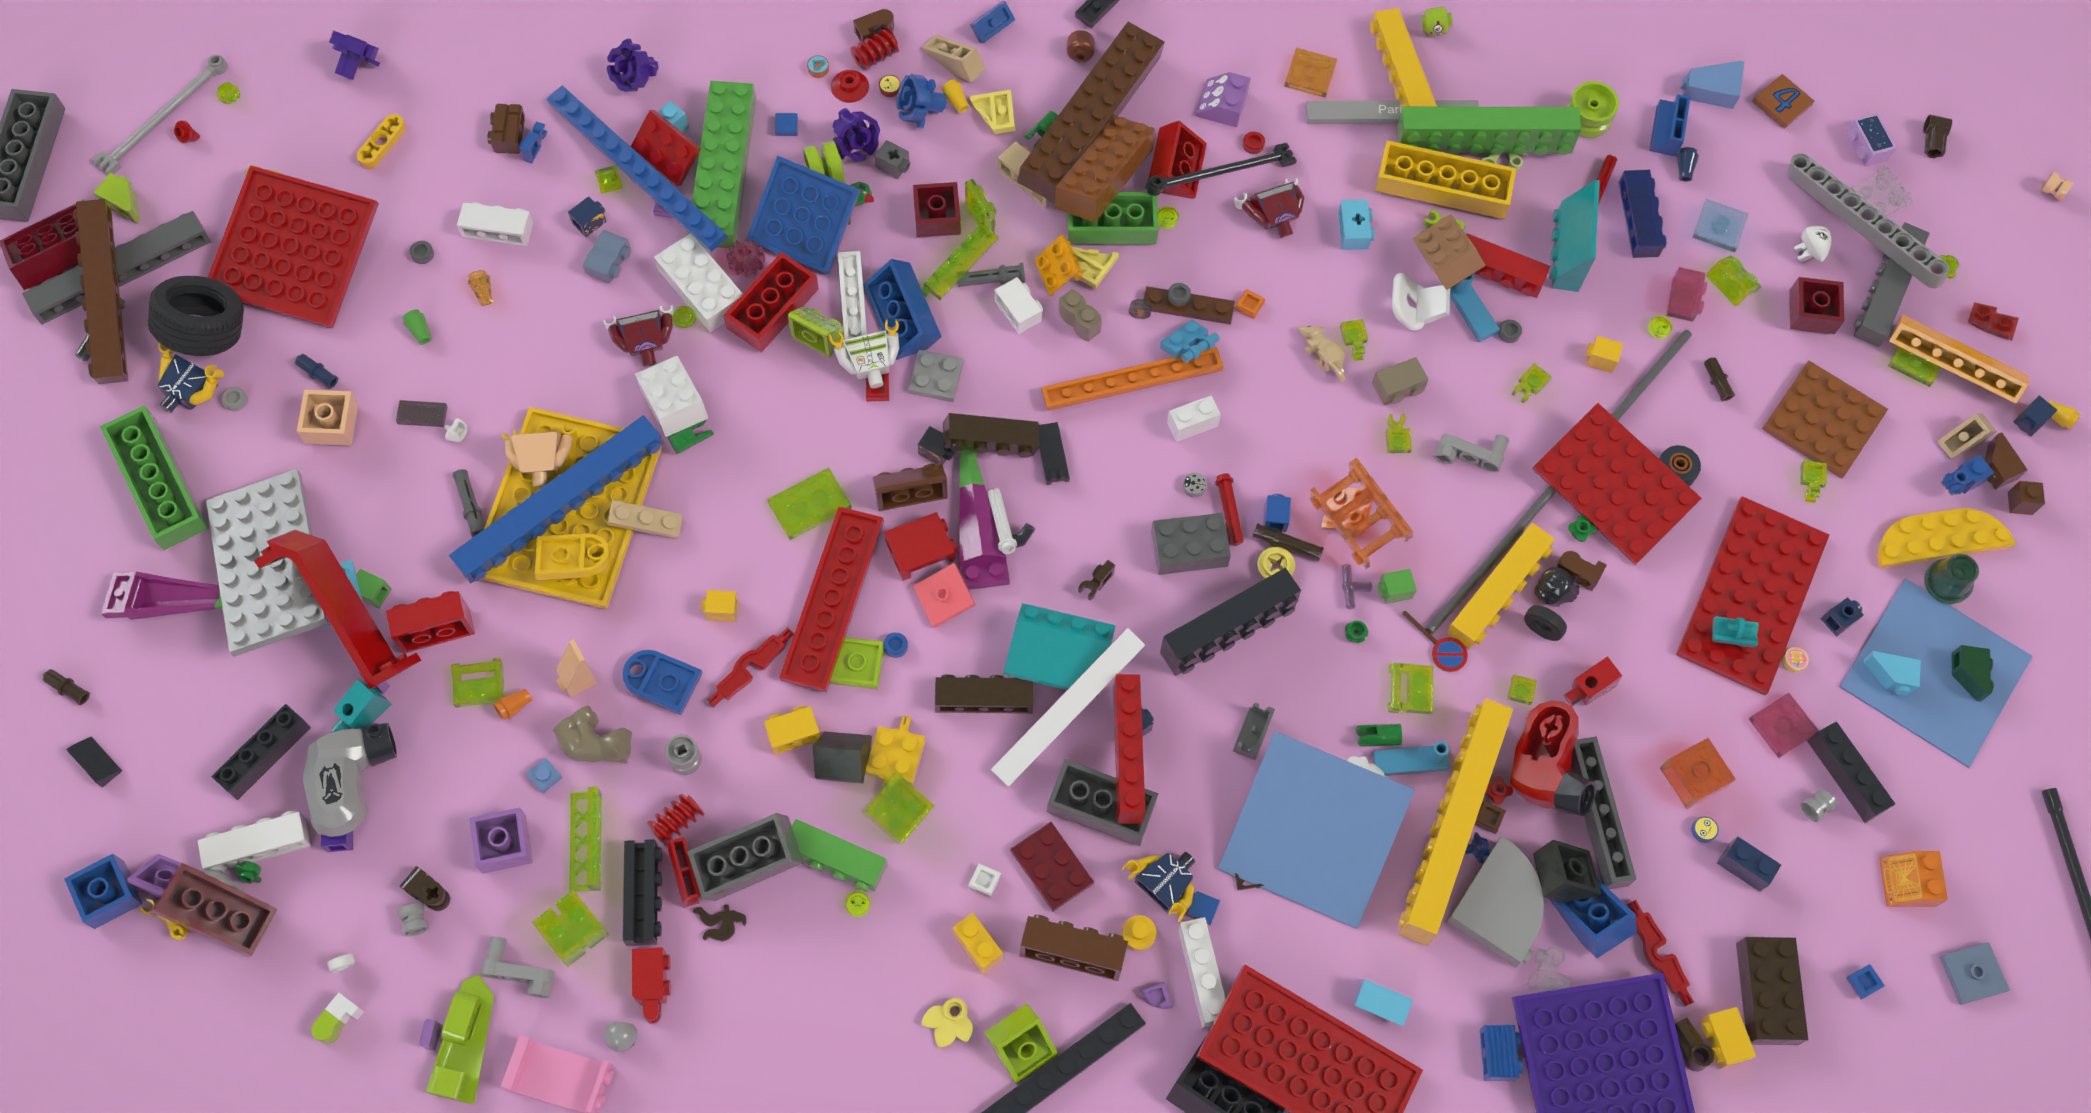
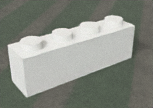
[198,811,311,871]
[1178,917,1226,1028]

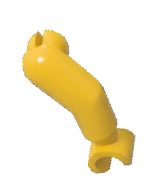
[139,899,188,940]

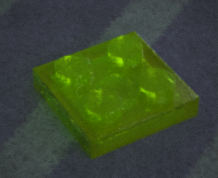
[965,178,996,239]

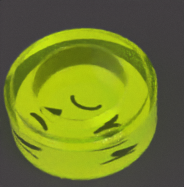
[1158,206,1179,229]
[1648,315,1673,339]
[845,891,871,918]

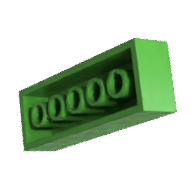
[100,405,209,550]

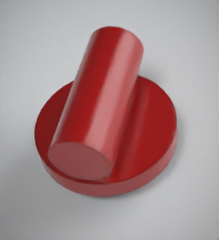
[174,120,200,143]

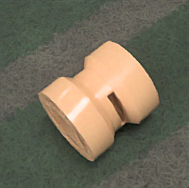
[2041,171,2074,201]

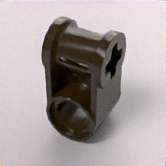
[399,866,451,911]

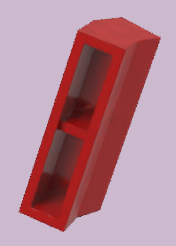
[667,837,701,908]

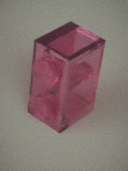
[1666,267,1707,322]

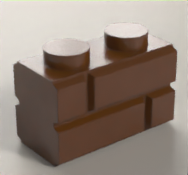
[487,104,525,154]

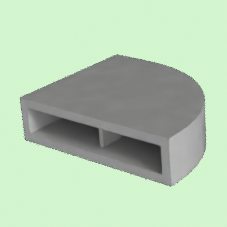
[1447,835,1544,968]

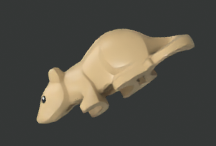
[1299,325,1346,383]

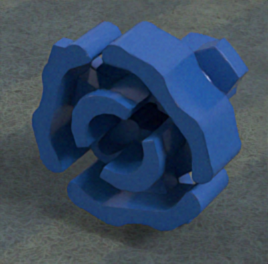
[897,74,947,129]

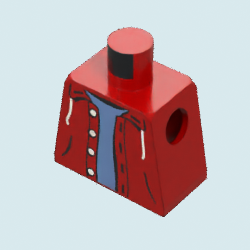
[1564,656,1622,706]

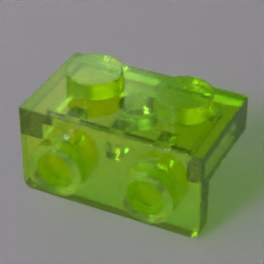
[1706,255,1762,306]

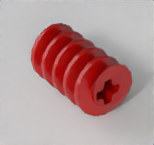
[850,27,899,69]
[647,794,705,846]

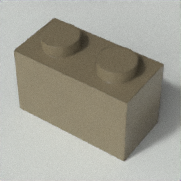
[1372,357,1429,405]

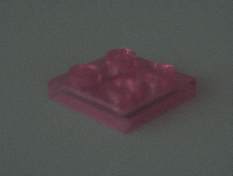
[1749,693,1819,758]

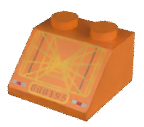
[1879,851,1948,907]

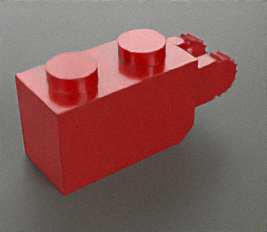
[632,947,671,1024]

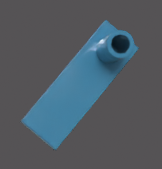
[1450,274,1500,342]
[1372,741,1450,776]

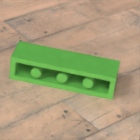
[792,819,888,892]

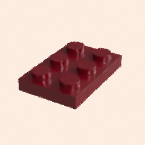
[1010,822,1094,912]

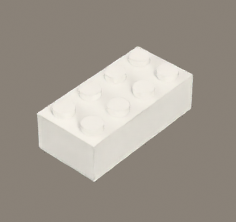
[654,234,743,333]

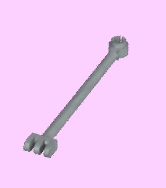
[93,54,228,175]

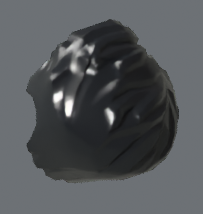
[1534,567,1580,607]

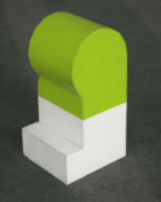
[311,992,364,1044]

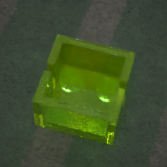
[532,889,609,967]

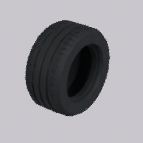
[148,276,244,356]

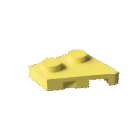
[970,89,1016,134]
[1071,247,1119,289]

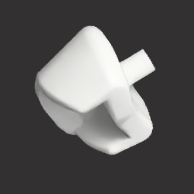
[444,418,468,443]

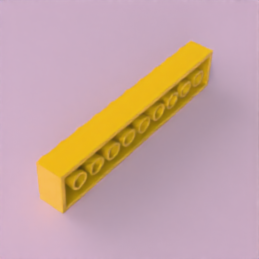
[1398,698,1513,946]

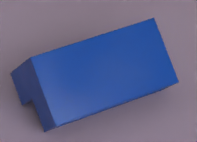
[1649,94,1691,157]

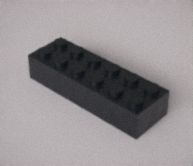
[1160,567,1302,676]

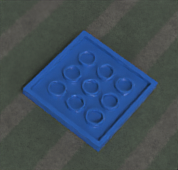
[746,156,861,274]

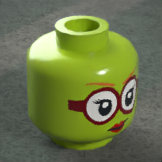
[1421,6,1453,36]

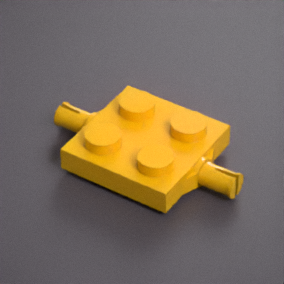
[865,715,926,797]

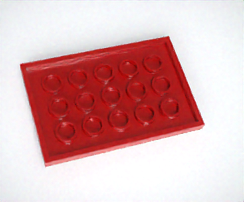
[1532,403,1702,565]

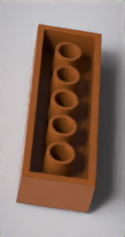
[1055,116,1155,222]

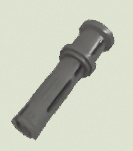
[956,262,1025,287]

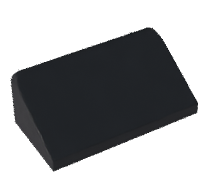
[66,736,123,788]

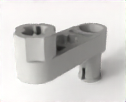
[1434,434,1510,472]
[480,936,555,998]

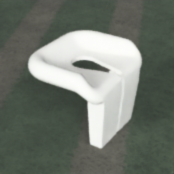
[1392,273,1450,331]

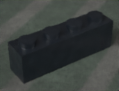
[1807,721,1895,823]

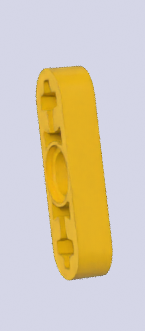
[357,114,406,169]

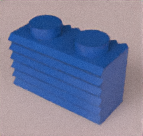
[1479,1025,1523,1081]

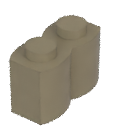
[1059,289,1102,342]

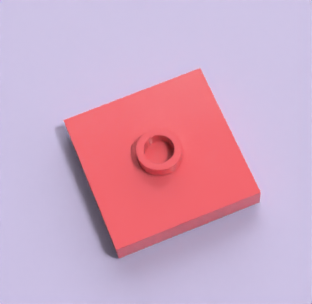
[913,563,976,628]

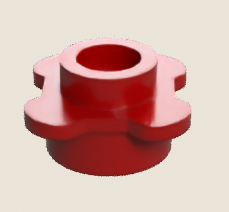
[1485,776,1513,805]

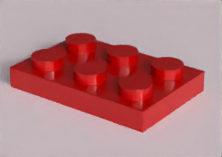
[630,110,701,185]

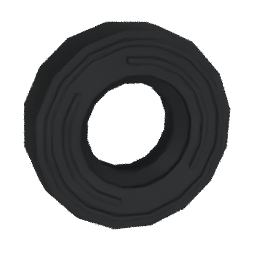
[1524,605,1567,641]

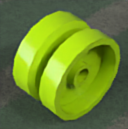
[1567,81,1619,138]
[803,141,845,183]

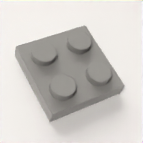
[908,350,963,402]

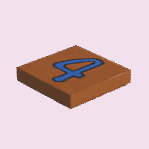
[1752,74,1815,129]

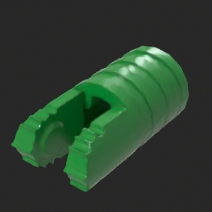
[1023,111,1058,148]
[667,420,714,454]
[1355,723,1402,747]

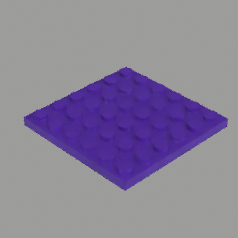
[1512,973,1695,1113]

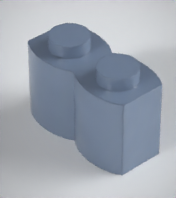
[583,230,631,283]

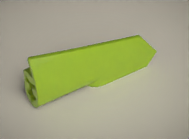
[425,974,494,1104]

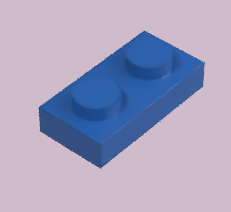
[970,1,1015,43]

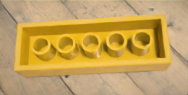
[1375,140,1517,219]

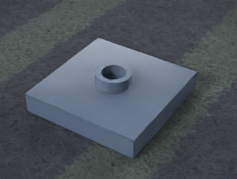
[1940,942,2010,1005]

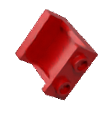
[884,512,958,581]

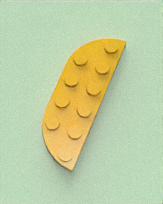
[1877,508,2016,568]

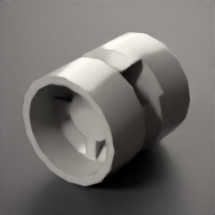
[665,734,702,775]

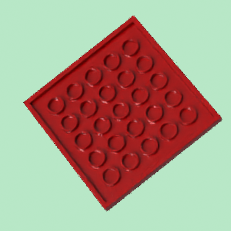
[207,165,379,328]

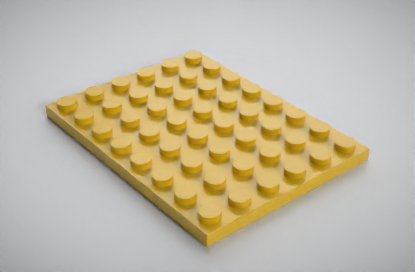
[481,407,664,609]

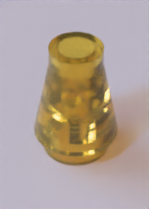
[468,270,493,306]

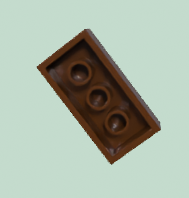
[1020,914,1128,981]

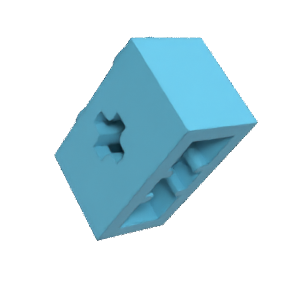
[1338,200,1375,250]

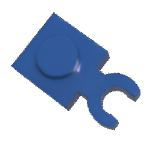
[519,121,547,163]

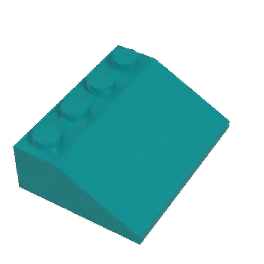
[1549,180,1600,292]
[1003,603,1116,697]

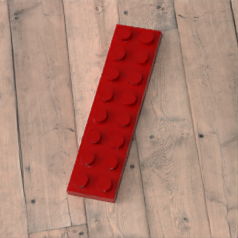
[779,506,884,693]

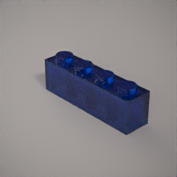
[1618,169,1667,258]

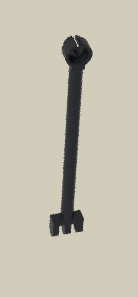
[1145,143,1297,196]

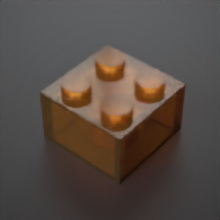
[1660,738,1736,809]

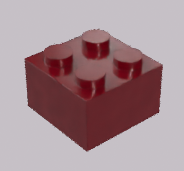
[913,182,961,237]
[1789,277,1845,334]

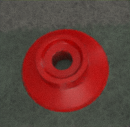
[831,70,869,103]

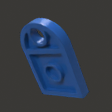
[623,650,703,715]

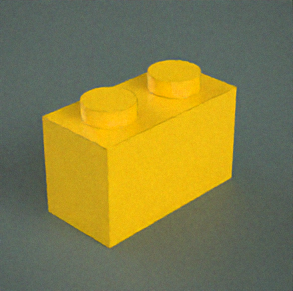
[764,706,820,755]
[952,913,1003,975]
[1701,1007,1756,1069]

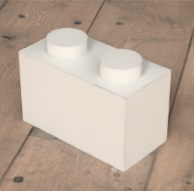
[995,277,1043,334]
[1167,395,1221,442]

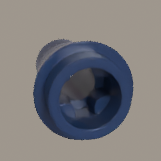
[1676,147,1699,182]

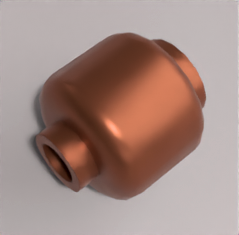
[1067,30,1095,63]

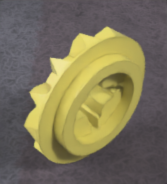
[1257,547,1295,579]

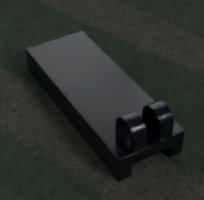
[1039,422,1070,485]

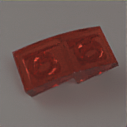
[1968,302,2019,341]

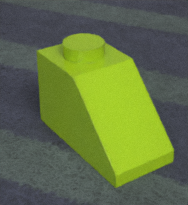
[93,173,140,224]

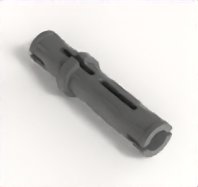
[452,469,485,537]

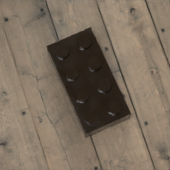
[1736,937,1808,1045]

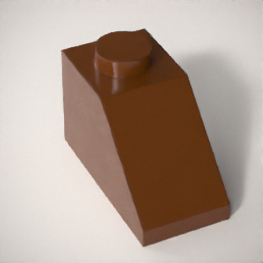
[1985,432,2028,490]

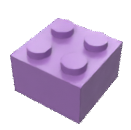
[469,808,533,874]

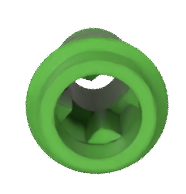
[402,309,432,345]

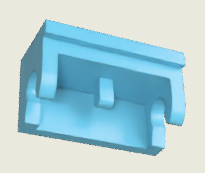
[1354,979,1413,1026]

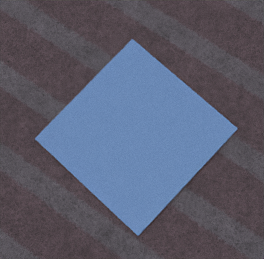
[1840,578,2032,768]
[1218,731,1415,928]

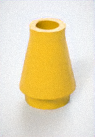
[941,79,970,113]
[2048,400,2081,430]

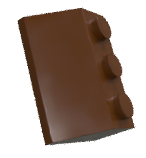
[873,464,948,511]

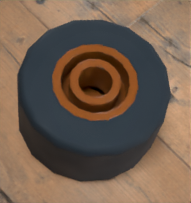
[1659,445,1701,486]

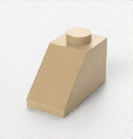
[1937,413,1997,459]

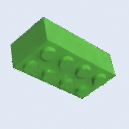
[1067,192,1158,244]

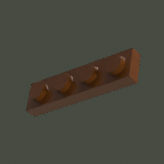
[1142,286,1235,325]

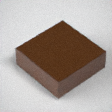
[1474,800,1506,834]

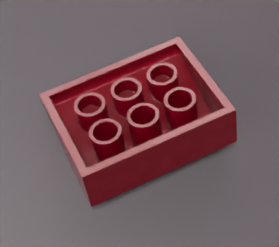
[0,200,84,290]

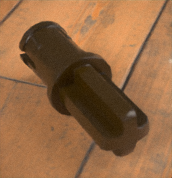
[1704,357,1735,402]
[42,669,90,705]

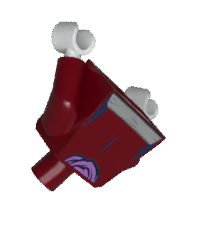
[1234,178,1305,238]
[603,305,674,367]

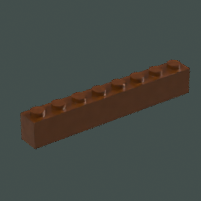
[73,199,128,384]

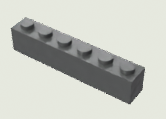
[1854,222,1930,347]
[1571,736,1637,890]

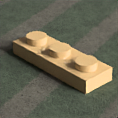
[607,500,683,539]

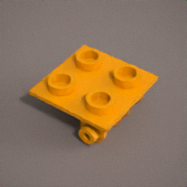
[1034,234,1083,296]

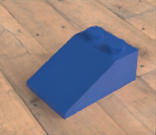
[1549,878,1637,958]

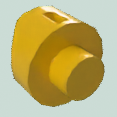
[1122,915,1157,951]

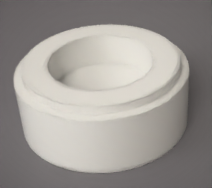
[327,954,356,973]

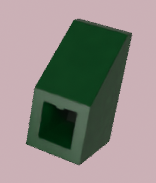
[1951,645,1994,702]

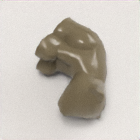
[553,706,632,764]

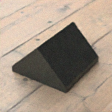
[813,731,872,783]

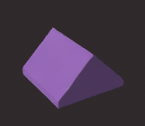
[127,854,204,898]

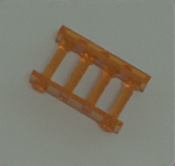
[1310,457,1413,569]

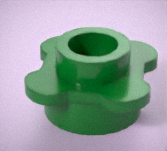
[1568,515,1596,542]
[234,861,262,884]

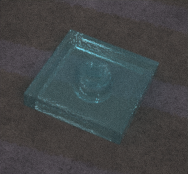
[1692,199,1749,253]

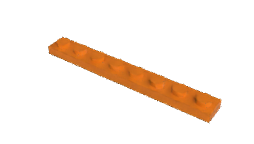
[1041,347,1224,411]

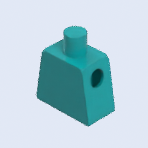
[332,679,392,732]

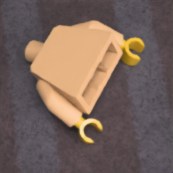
[502,426,577,487]

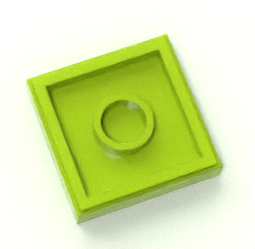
[830,637,884,690]

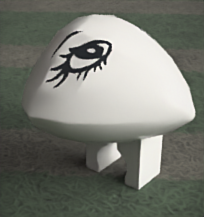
[1794,226,1832,263]

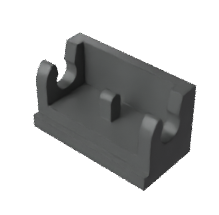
[1233,703,1275,760]

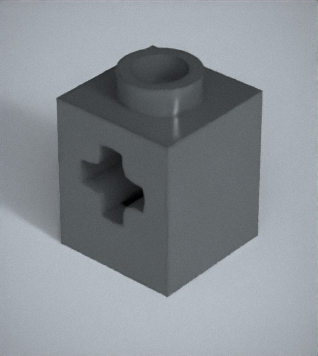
[875,140,911,179]

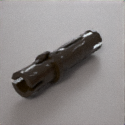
[1252,523,1324,562]

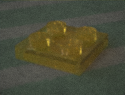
[1284,48,1337,98]

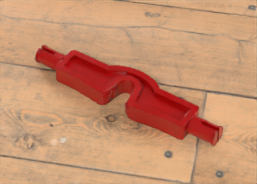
[707,627,794,708]
[1627,900,1694,1007]

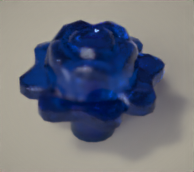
[1465,832,1490,863]

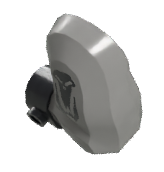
[303,723,397,837]

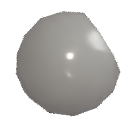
[604,1022,637,1052]

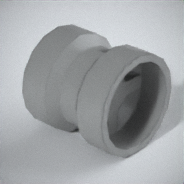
[1800,788,1837,822]
[397,903,429,937]

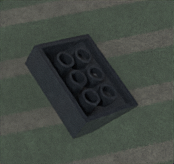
[1166,1037,1285,1113]

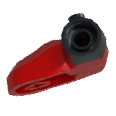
[1510,701,1596,816]

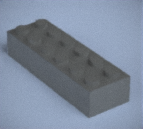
[0,89,66,221]

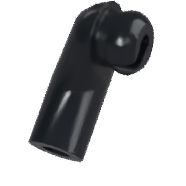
[1012,523,1035,548]

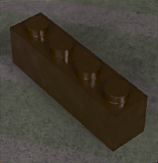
[943,413,1040,458]
[935,674,1033,714]

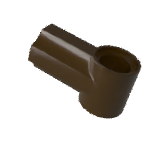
[1923,114,1952,159]
[1675,1017,1714,1072]

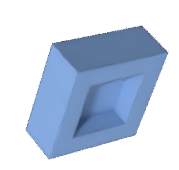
[526,758,562,793]

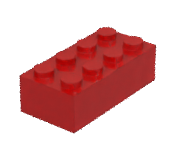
[723,252,819,353]

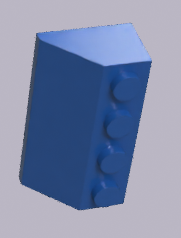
[863,259,942,360]

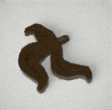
[693,904,747,942]

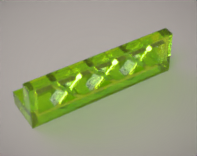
[922,223,999,301]
[569,786,602,892]

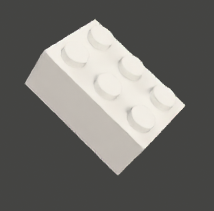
[635,356,708,437]

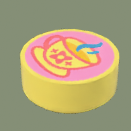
[1782,647,1809,672]

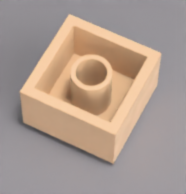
[297,390,358,446]

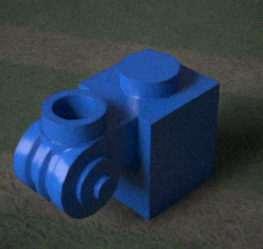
[1941,454,1994,496]

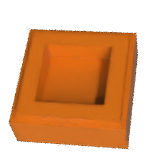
[1235,289,1266,319]

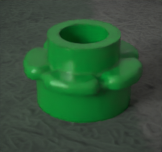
[1345,620,1368,643]

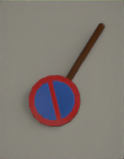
[1402,611,1468,672]

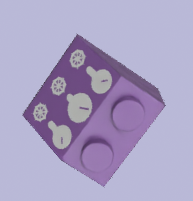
[1195,72,1251,127]

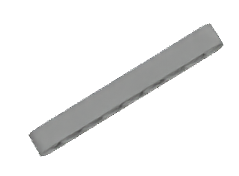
[1787,153,1949,289]

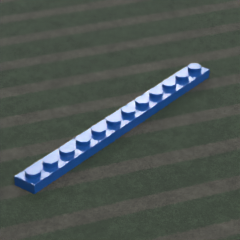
[546,85,728,252]

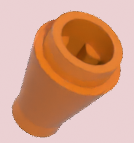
[493,689,532,721]

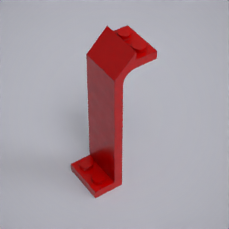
[254,530,422,689]

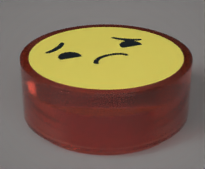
[879,75,901,97]

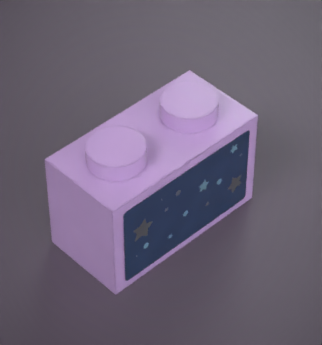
[1846,113,1896,166]

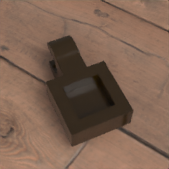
[1078,560,1115,600]

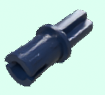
[295,354,338,389]

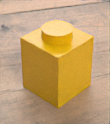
[1585,336,1623,373]
[701,590,739,622]

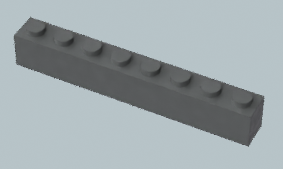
[22,211,211,325]

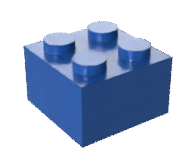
[64,854,143,929]

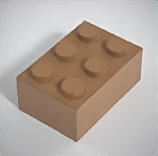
[1412,214,1486,290]

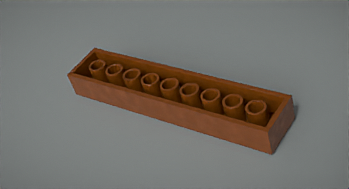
[1017,21,1165,203]

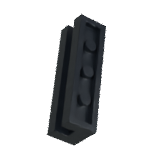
[211,704,311,800]
[623,839,662,946]

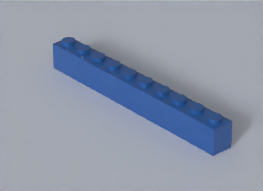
[449,415,663,584]

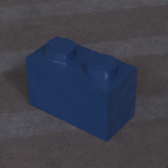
[1717,836,1781,892]

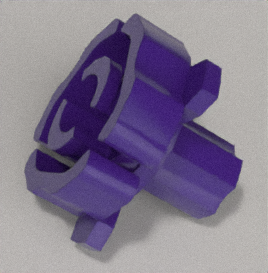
[329,30,380,80]
[607,39,659,92]
[832,108,880,161]

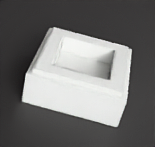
[968,863,1001,898]

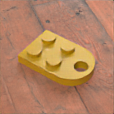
[535,533,610,580]

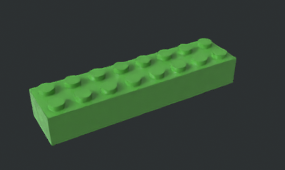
[687,80,756,249]
[1397,106,1581,155]

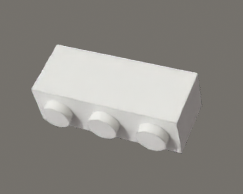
[457,202,534,246]

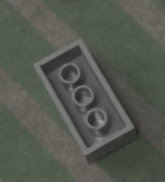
[1047,759,1159,846]
[687,813,803,901]

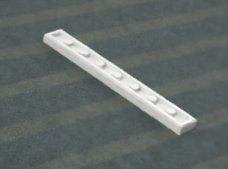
[991,628,1145,787]

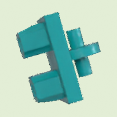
[1712,616,1759,648]

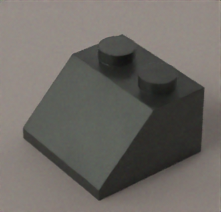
[1533,840,1601,903]

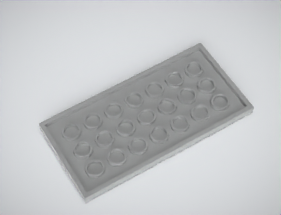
[206,469,329,657]

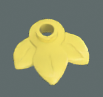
[921,998,973,1048]

